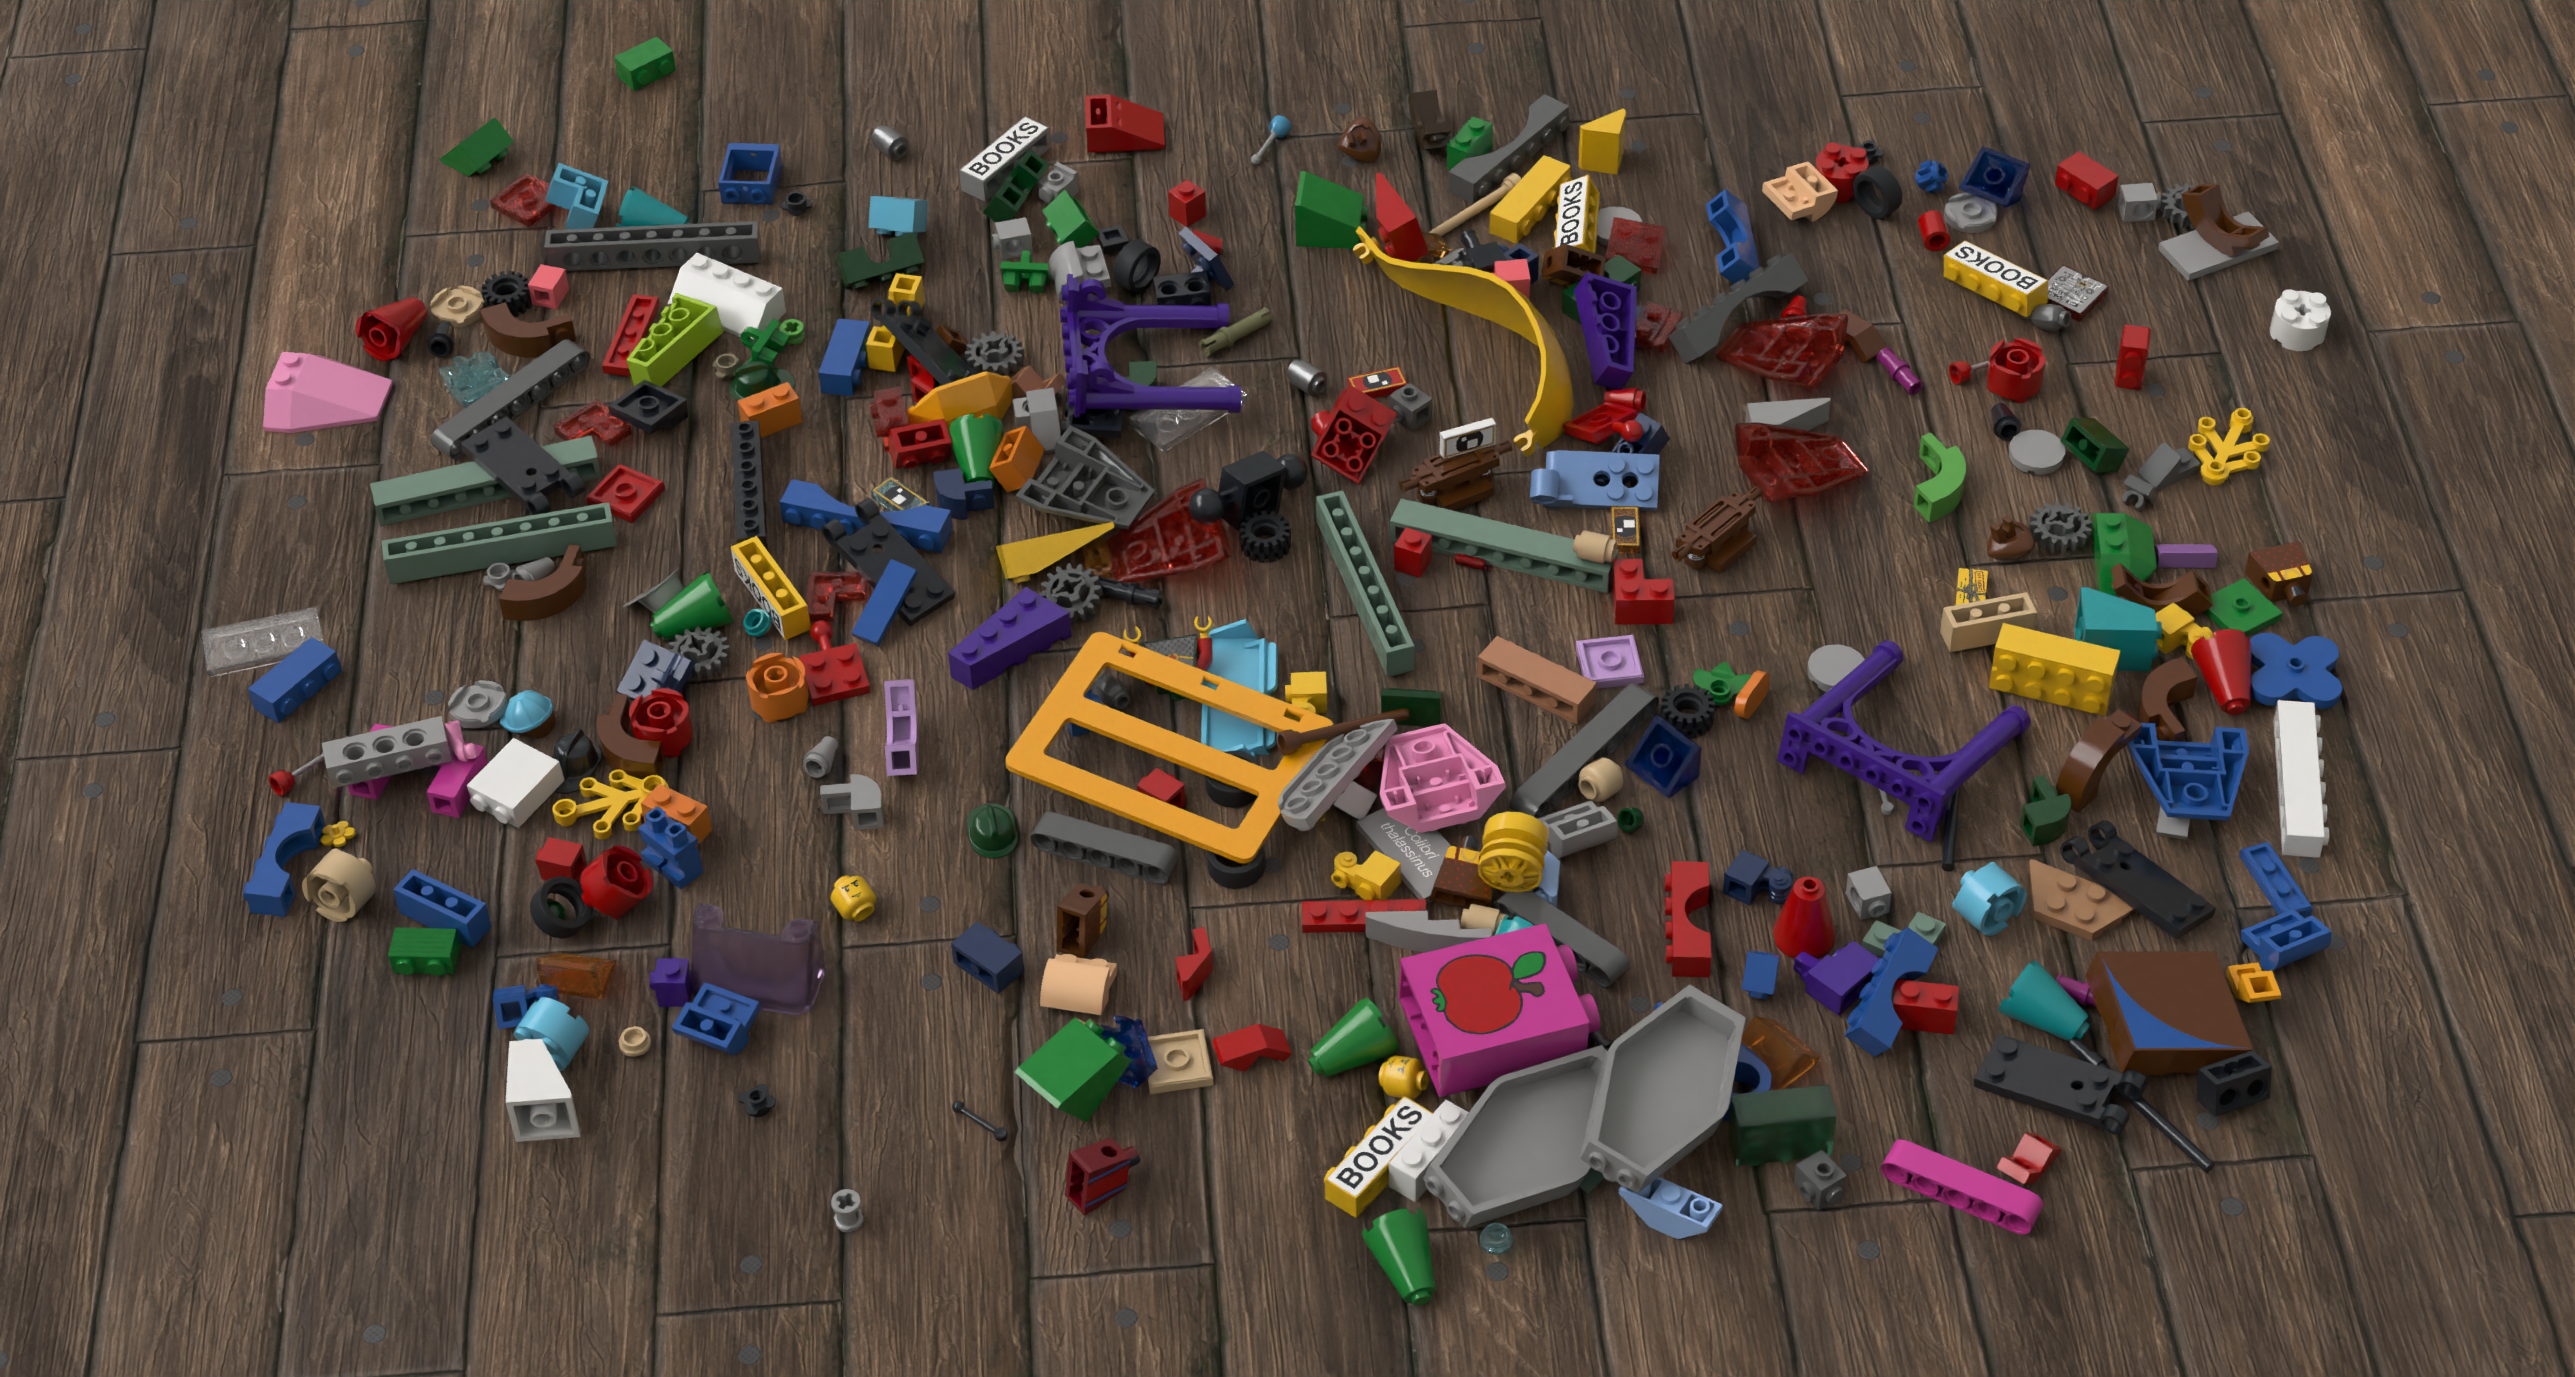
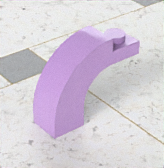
[884,679,919,776]

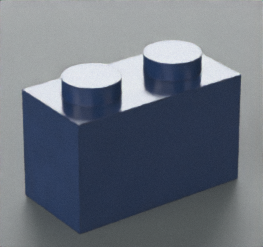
[951,921,1024,994]

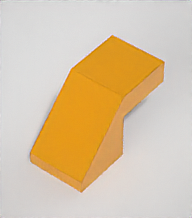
[2226,962,2281,1003]

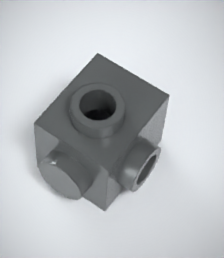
[1390,382,1433,432]
[1794,1150,1847,1210]

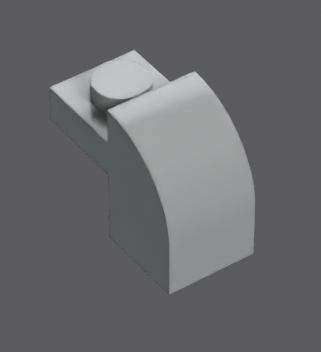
[820,774,884,830]

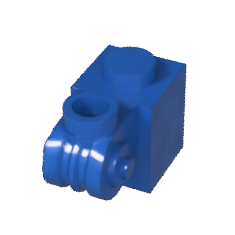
[493,984,560,1029]

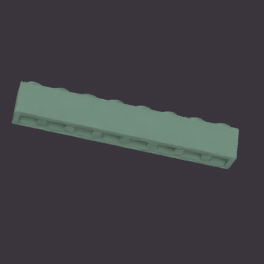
[370,435,601,526]
[1316,490,1415,677]
[1390,498,1619,593]
[382,502,617,584]

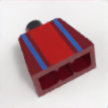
[1065,1138,1140,1215]

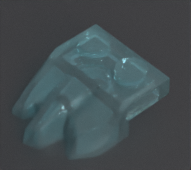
[438,351,511,408]

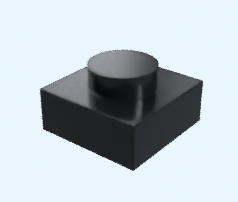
[1096,225,1129,255]

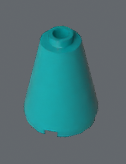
[616,186,691,227]
[1998,959,2090,1042]

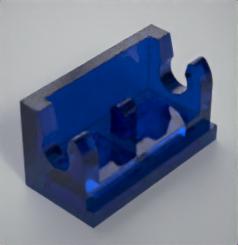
[1101,1015,1158,1088]

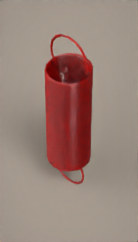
[1448,553,1494,570]

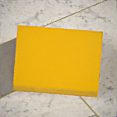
[1578,109,1626,175]

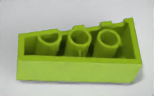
[627,293,723,387]

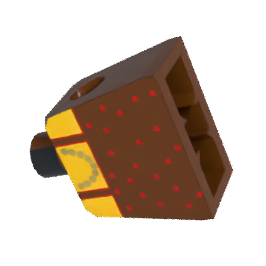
[1541,244,1606,287]
[2245,541,2312,606]
[1429,836,1492,909]
[1056,884,1109,959]

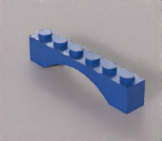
[780,479,953,553]

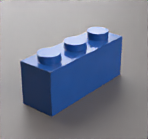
[819,319,871,396]
[248,637,342,723]
[393,869,492,948]

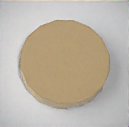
[430,285,485,328]

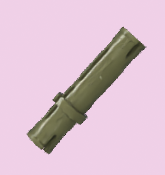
[1199,307,1273,356]

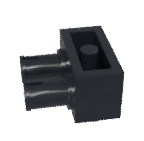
[1458,229,1506,273]

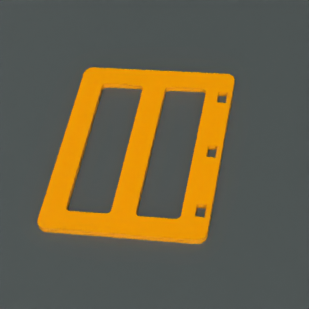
[1006,632,1333,864]

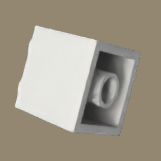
[505,1039,581,1142]

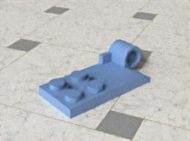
[1530,450,1660,512]

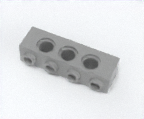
[322,716,452,789]

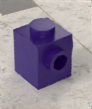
[649,958,693,1007]

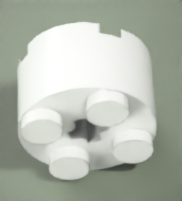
[2270,289,2331,351]

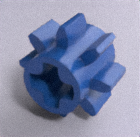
[1915,159,1948,193]

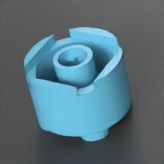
[1952,862,2027,936]
[513,997,590,1071]

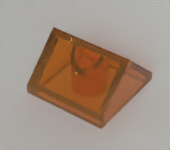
[536,952,616,1000]
[1741,1016,1821,1094]

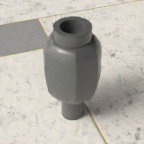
[2021,304,2071,331]
[1094,673,1130,709]

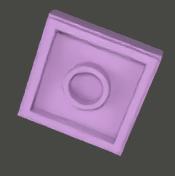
[1576,635,1644,689]

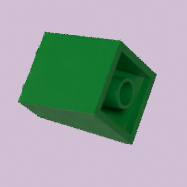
[1295,171,1369,249]
[1014,1017,1132,1122]

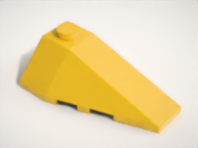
[996,522,1114,583]

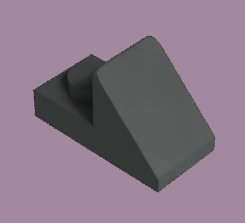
[2137,442,2201,491]

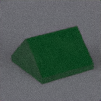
[1381,688,1444,727]

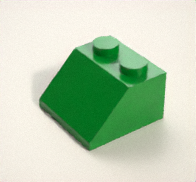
[439,117,514,176]

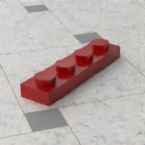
[602,294,660,376]
[1302,899,1426,933]

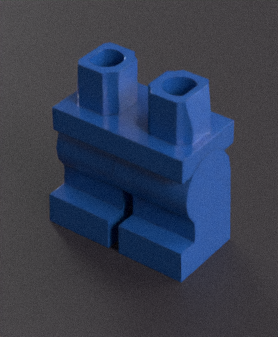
[638,806,703,890]

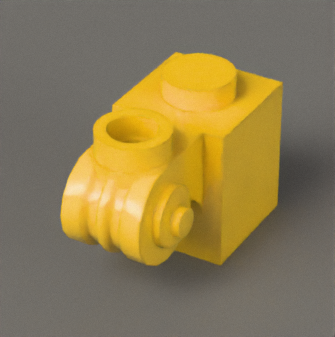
[2156,602,2214,659]
[1285,672,1327,722]
[1331,850,1401,900]

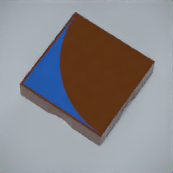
[2085,951,2254,1075]

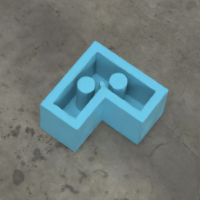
[545,163,608,229]
[868,196,928,237]

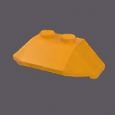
[907,371,1013,432]

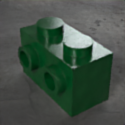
[2060,418,2130,474]

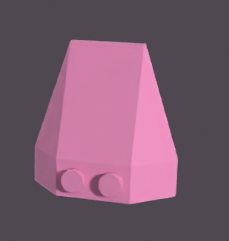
[263,352,393,433]
[1380,723,1506,833]

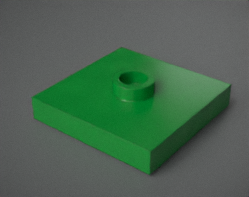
[2203,578,2283,637]

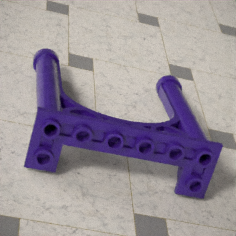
[1060,274,1241,418]
[1777,640,2031,842]

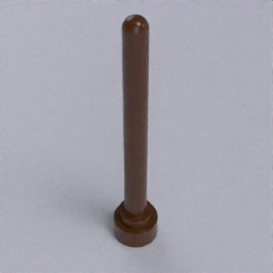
[1276,708,1410,755]

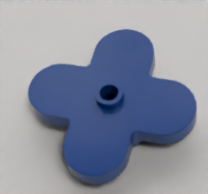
[2251,633,2342,709]

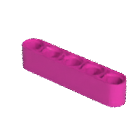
[1880,1140,2043,1235]

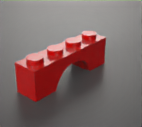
[1664,861,1711,978]

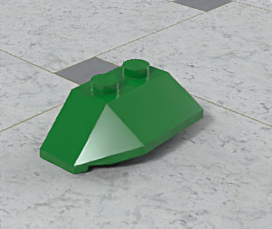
[2089,513,2157,598]

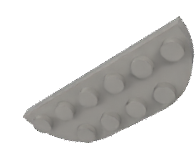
[1278,719,1398,831]

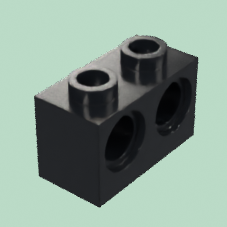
[1153,271,1211,306]
[2197,1050,2272,1117]

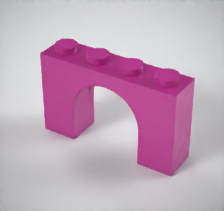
[347,723,488,818]

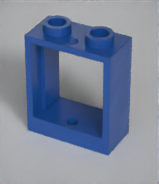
[718,143,783,205]

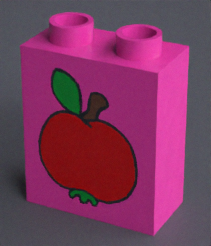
[1398,923,1600,1097]

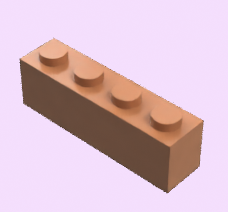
[1477,636,1597,725]

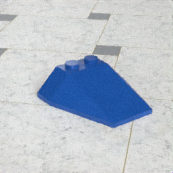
[2127,723,2249,820]

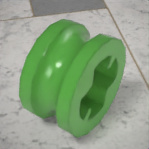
[780,319,805,345]

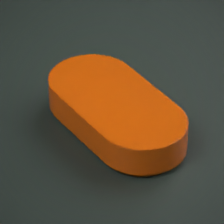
[1734,670,1770,719]

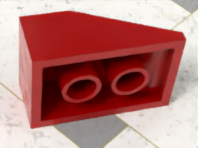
[1376,172,1428,262]

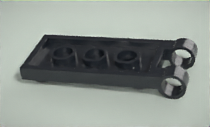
[870,298,979,385]
[460,417,586,515]
[821,498,955,627]
[2060,820,2216,939]
[1974,1034,2148,1134]

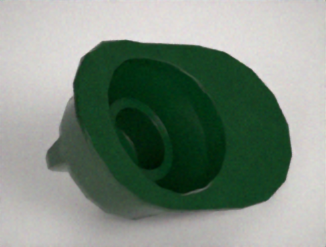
[730,360,795,401]
[966,804,1018,858]

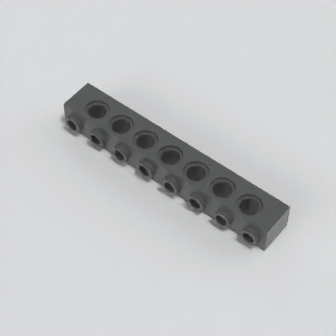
[544,221,762,271]

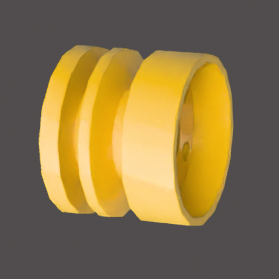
[1478,812,1549,893]

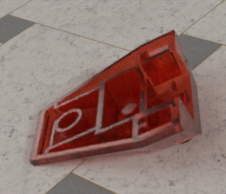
[1715,313,1848,389]
[1735,422,1868,502]
[1106,477,1232,583]

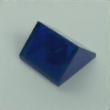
[1959,146,2030,208]
[1624,715,1702,798]

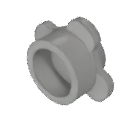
[483,563,515,591]

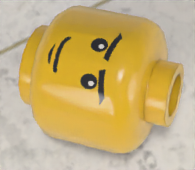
[830,875,877,922]
[1379,1055,1429,1100]

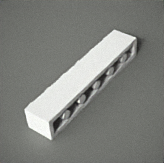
[2273,700,2329,858]

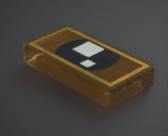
[1610,506,1640,553]

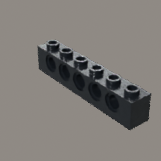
[731,420,769,552]

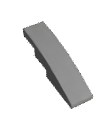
[1365,911,1492,953]

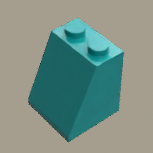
[2074,587,2162,672]

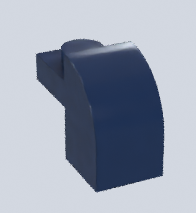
[933,468,995,520]

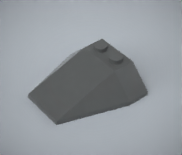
[1015,425,1155,530]

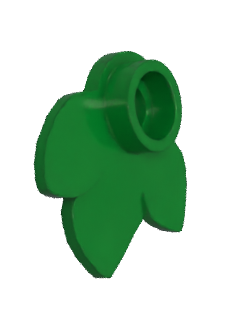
[1693,662,1752,705]

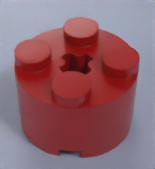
[1815,142,1869,203]
[1987,338,2046,403]
[629,688,693,758]
[581,845,653,919]

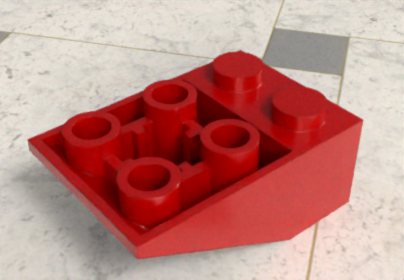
[1085,94,1165,153]
[1310,385,1398,485]

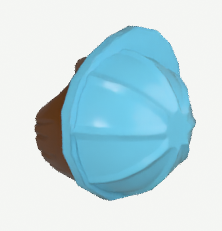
[500,690,556,739]

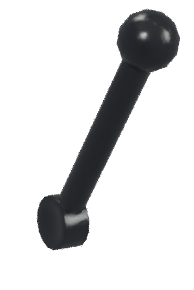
[952,1101,1007,1142]

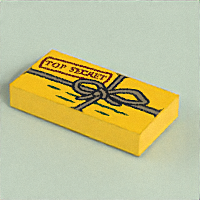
[1955,568,1988,605]

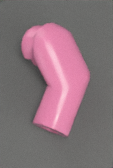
[444,720,477,762]

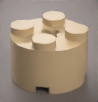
[302,848,376,922]

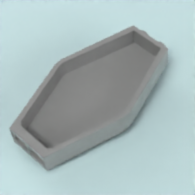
[1580,984,1746,1194]
[1423,1045,1608,1228]

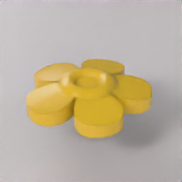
[320,821,356,847]

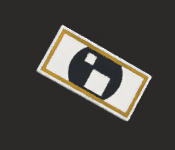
[1440,418,1496,459]

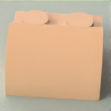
[1762,161,1838,222]
[1040,954,1117,1015]

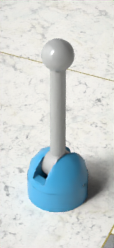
[1251,115,1291,165]

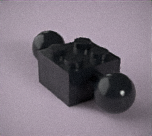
[1188,450,1308,530]

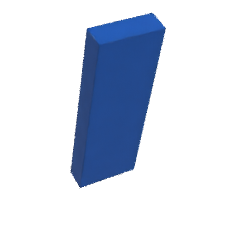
[851,559,918,647]
[2239,842,2313,917]

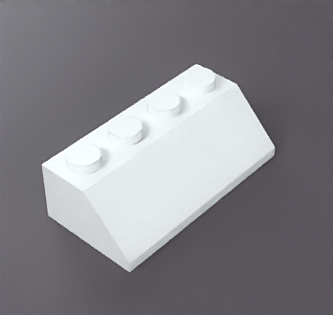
[668,253,786,341]

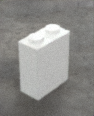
[467,738,565,828]

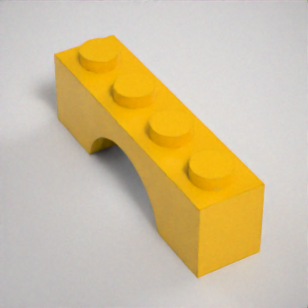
[866,273,925,372]

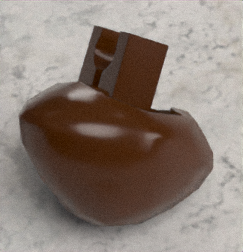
[1337,116,1381,162]
[1987,516,2035,560]

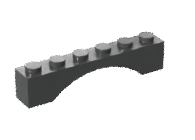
[1449,94,1570,204]
[1668,253,1808,363]

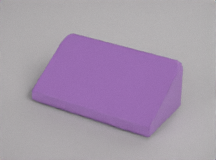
[2154,544,2218,568]

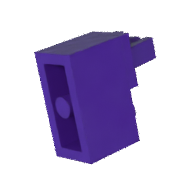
[1793,941,1879,1016]

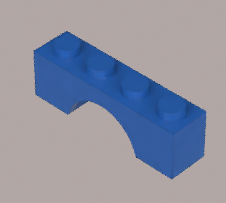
[1706,189,1760,284]
[244,802,326,917]
[1844,927,1939,1057]

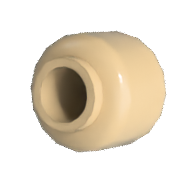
[1578,758,1623,802]

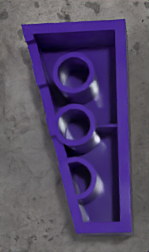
[1574,272,1637,390]
[948,587,1072,690]

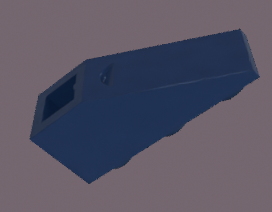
[1594,412,1670,487]

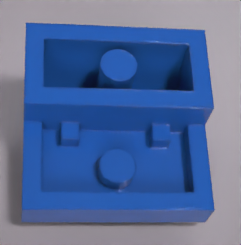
[2241,909,2332,971]
[672,982,762,1055]

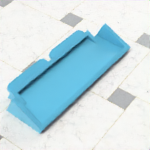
[1201,619,1278,760]

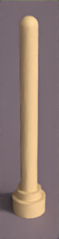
[1423,173,1521,244]

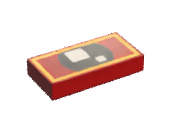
[1347,366,1408,398]

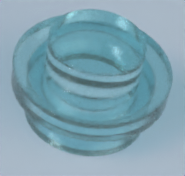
[1480,1223,1513,1255]

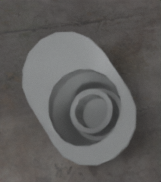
[623,567,684,613]

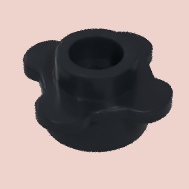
[1854,140,1884,165]
[781,191,812,216]
[738,1084,776,1117]

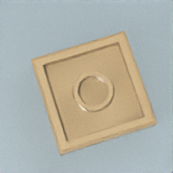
[1141,1029,1213,1094]

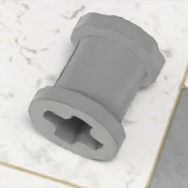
[831,1189,864,1233]

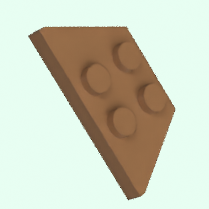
[2028,859,2139,941]

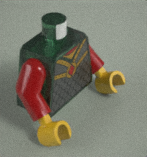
[1123,616,1213,701]

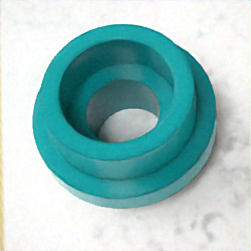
[743,609,772,637]

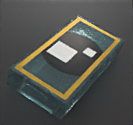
[870,476,930,511]

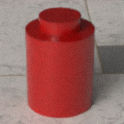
[1918,211,1951,252]

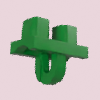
[1000,250,1051,293]
[740,319,790,367]

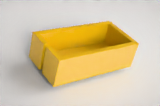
[1989,623,2120,716]

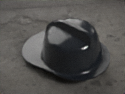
[552,729,602,794]

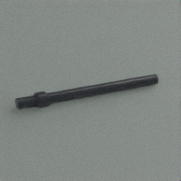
[2068,1037,2215,1173]

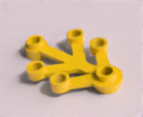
[2188,408,2270,486]
[552,769,669,840]

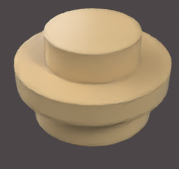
[619,1026,651,1057]

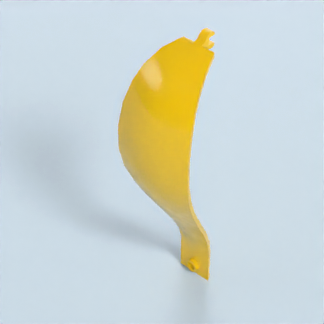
[1353,226,1574,457]

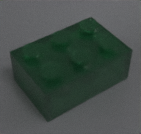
[1728,1084,1837,1166]

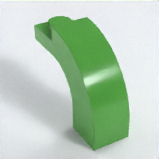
[1913,432,1966,523]

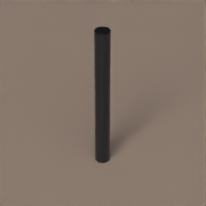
[1942,787,1960,872]

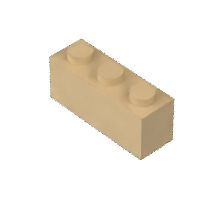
[1940,592,2037,652]

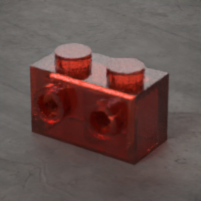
[870,387,910,452]

